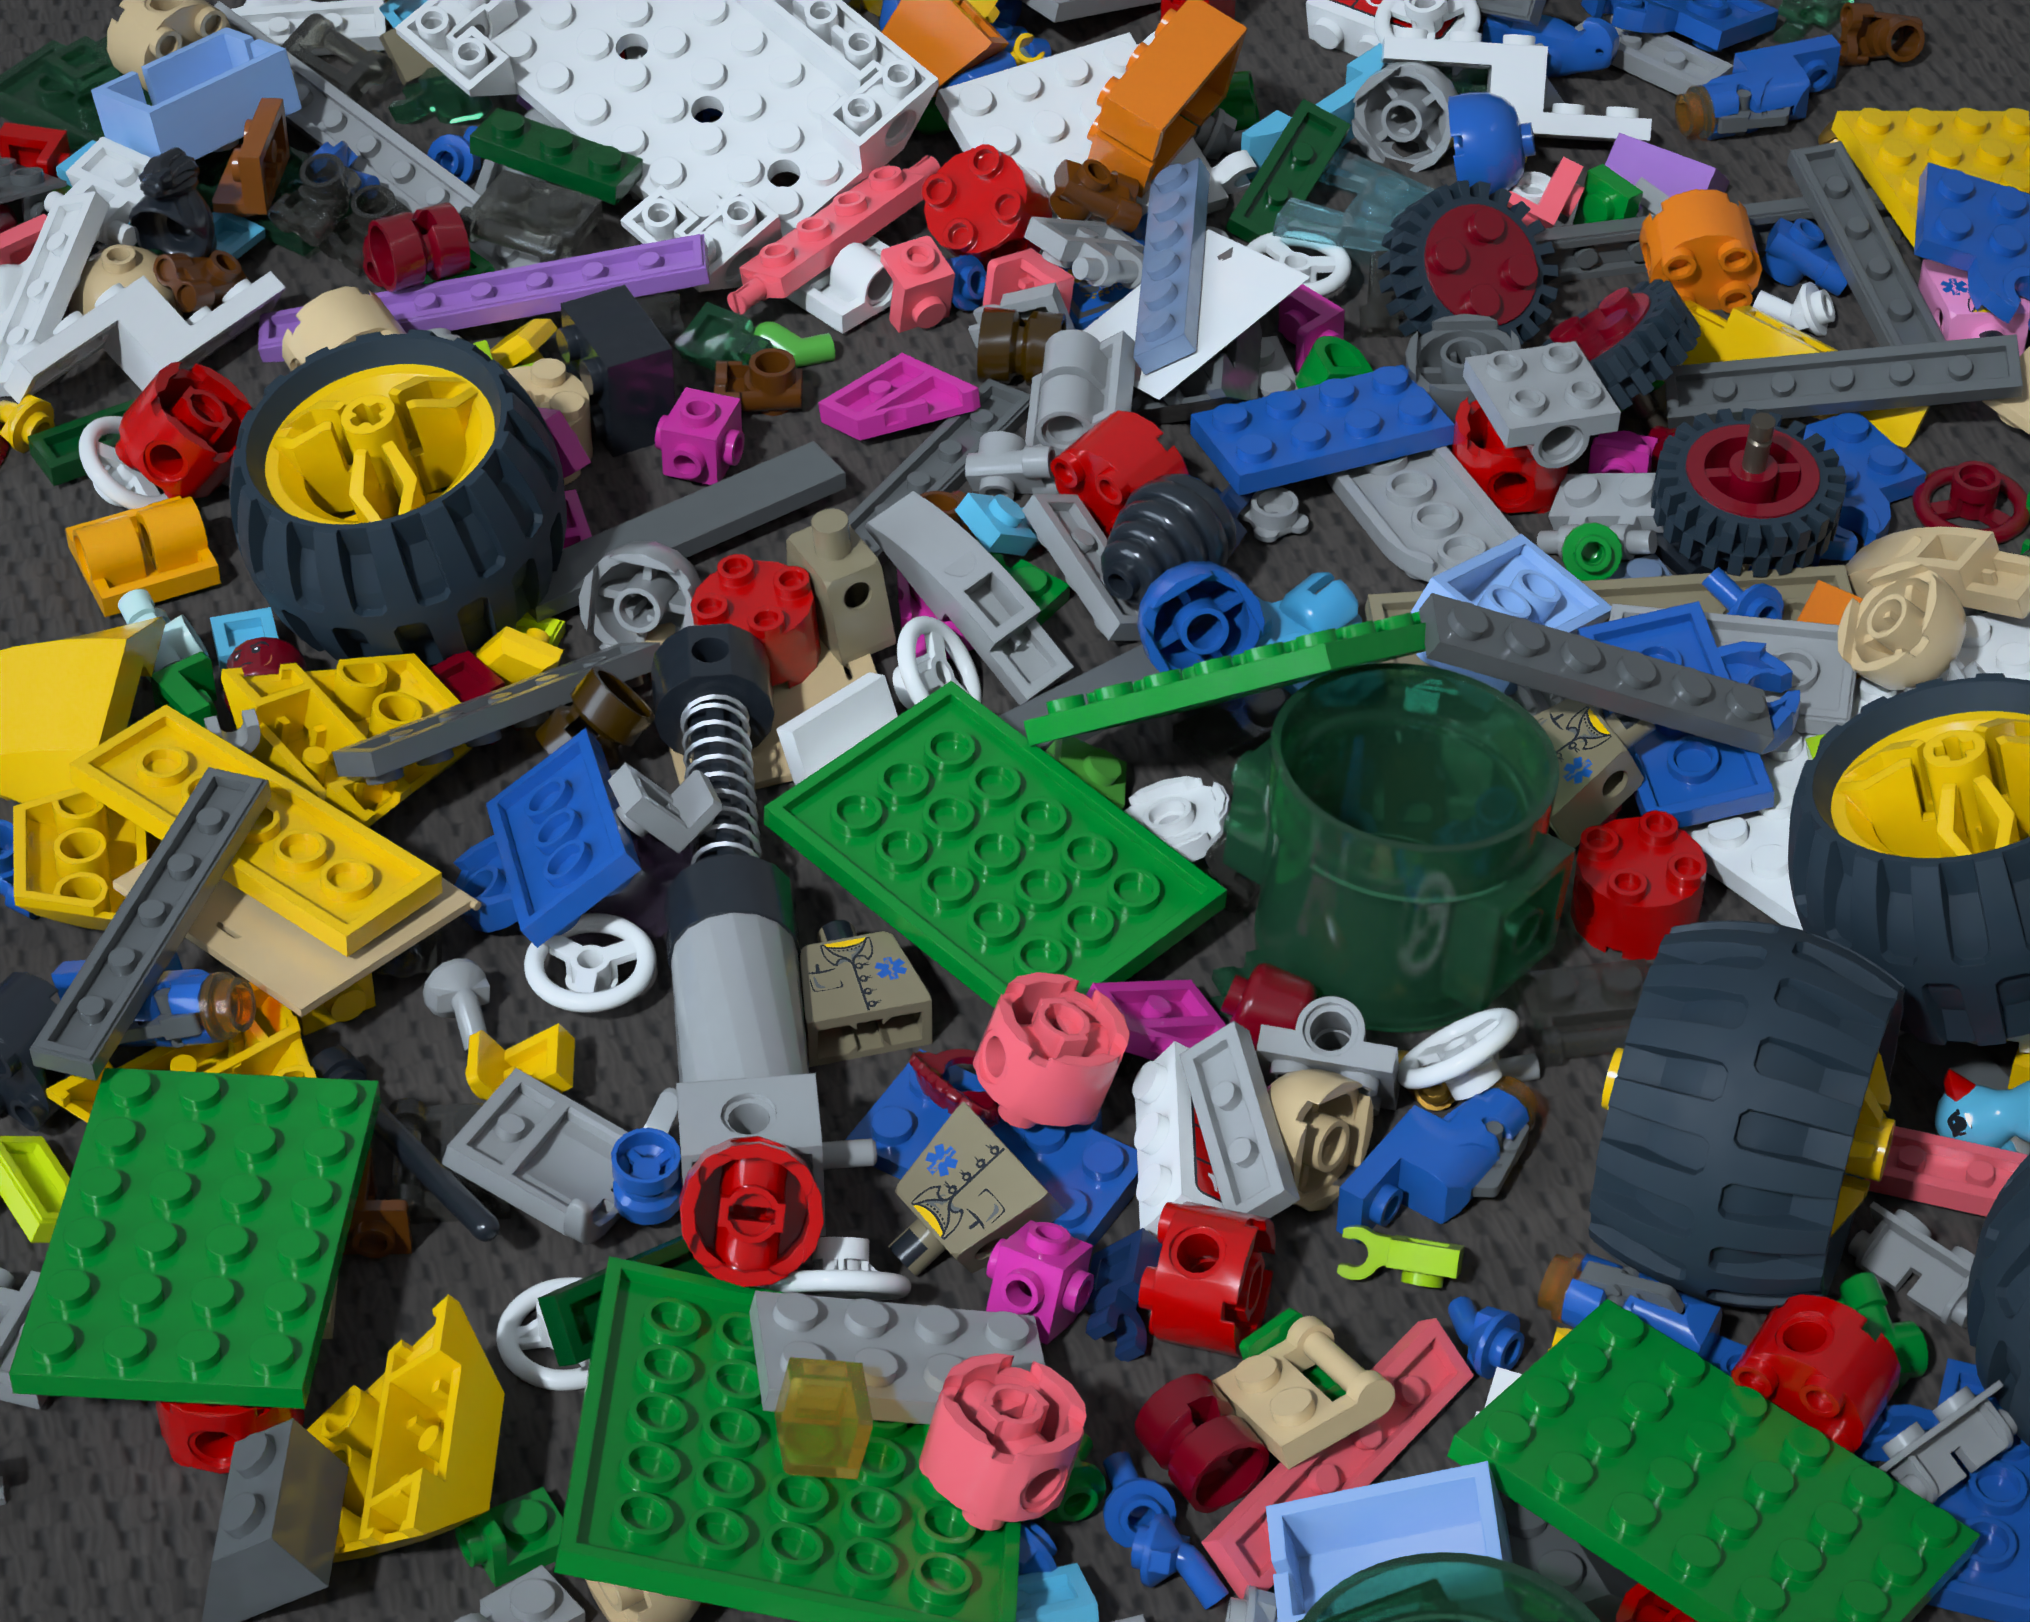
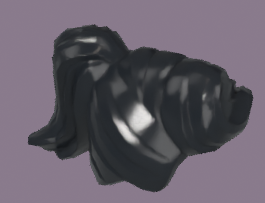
[129,147,217,257]

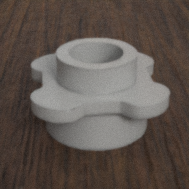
[1239,487,1309,542]

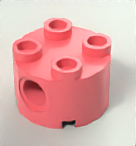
[973,972,1130,1129]
[919,1353,1087,1531]

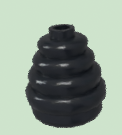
[1101,474,1236,605]

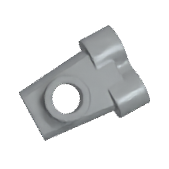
[965,431,1059,499]

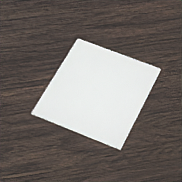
[1083,229,1310,400]

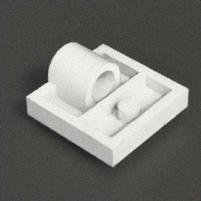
[786,236,893,334]

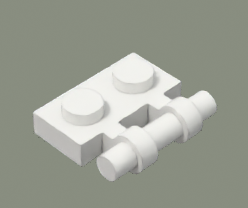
[44,136,151,246]

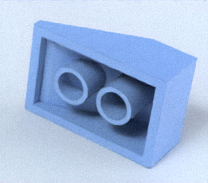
[1411,534,1612,712]

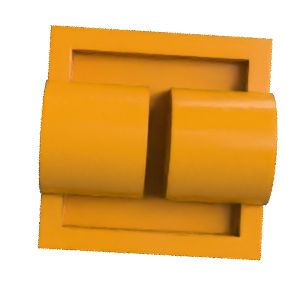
[65,496,221,617]

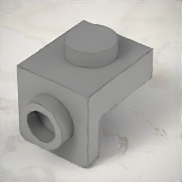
[608,762,723,853]

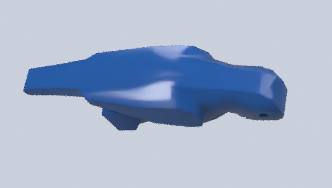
[1481,15,1620,78]

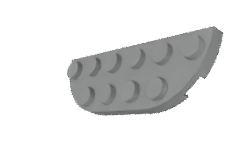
[1324,446,1520,582]

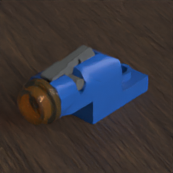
[1675,34,1841,140]
[51,952,256,1048]
[1336,1076,1538,1243]
[1538,1253,1748,1376]

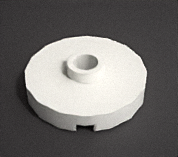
[1124,776,1235,862]

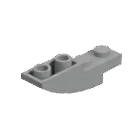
[865,491,1074,705]

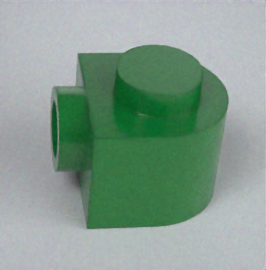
[1295,336,1373,389]

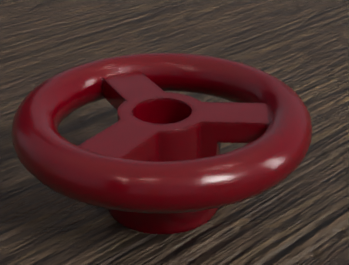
[1912,461,2030,544]

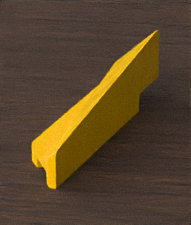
[1677,301,1930,448]

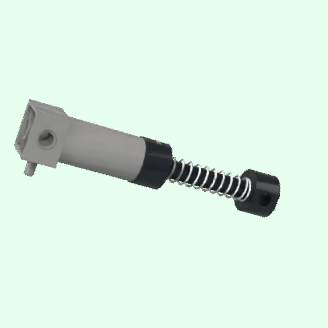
[651,623,877,1236]

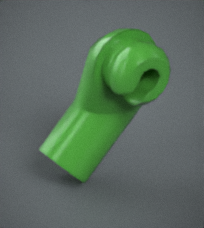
[751,322,835,368]

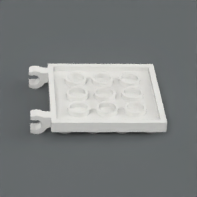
[935,32,1257,255]

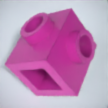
[655,387,744,485]
[986,1220,1094,1344]

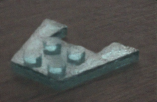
[1272,148,1435,254]

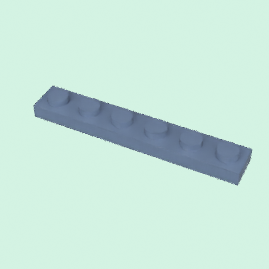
[1133,158,1210,375]

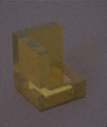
[774,1357,873,1479]

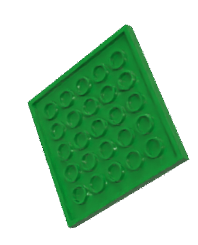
[554,1256,1021,1622]

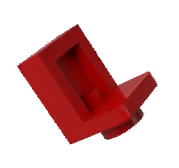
[0,122,72,179]

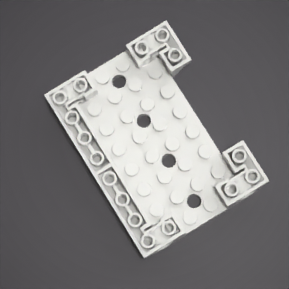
[395,0,939,292]

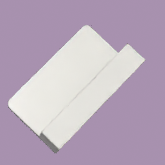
[776,672,898,785]

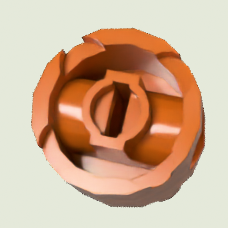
[1639,189,1762,313]

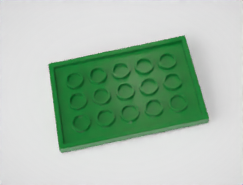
[1023,612,1426,746]
[764,681,1227,1009]
[9,1068,381,1409]
[1447,1299,1980,1622]

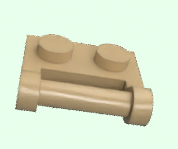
[1212,1316,1395,1470]

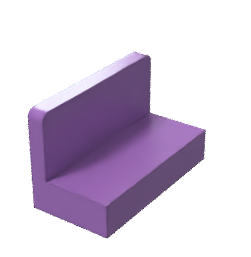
[1605,132,1730,211]

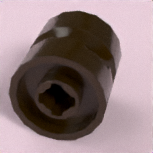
[977,307,1066,386]
[535,666,654,770]

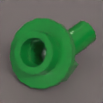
[1561,522,1622,581]
[1043,1433,1106,1523]

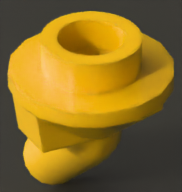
[0,394,55,453]

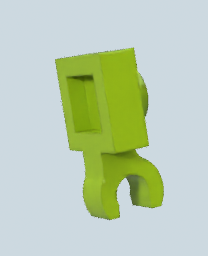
[1337,1225,1465,1288]

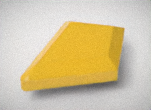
[490,319,558,369]
[473,626,564,686]

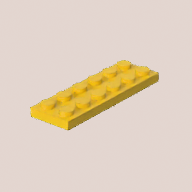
[69,705,443,957]

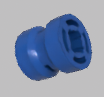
[611,1128,682,1225]

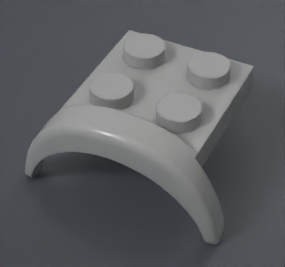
[442,1068,678,1245]

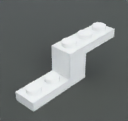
[1381,28,1652,142]
[3,271,286,404]

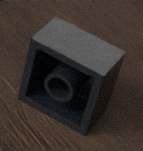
[556,284,675,457]

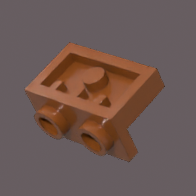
[212,98,290,217]

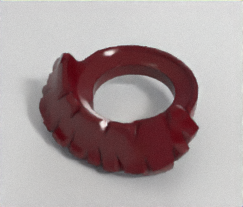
[909,1049,1001,1128]

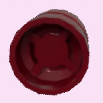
[368,202,471,292]
[1135,1373,1269,1513]

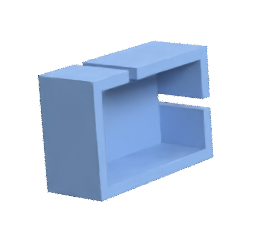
[91,27,302,160]
[1266,1461,1522,1622]

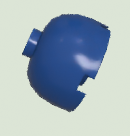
[1448,92,1536,195]
[1137,561,1265,673]

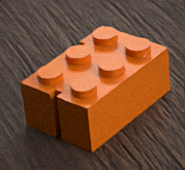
[1087,0,1248,198]

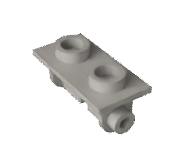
[1848,1201,1975,1328]
[1879,1380,2017,1504]

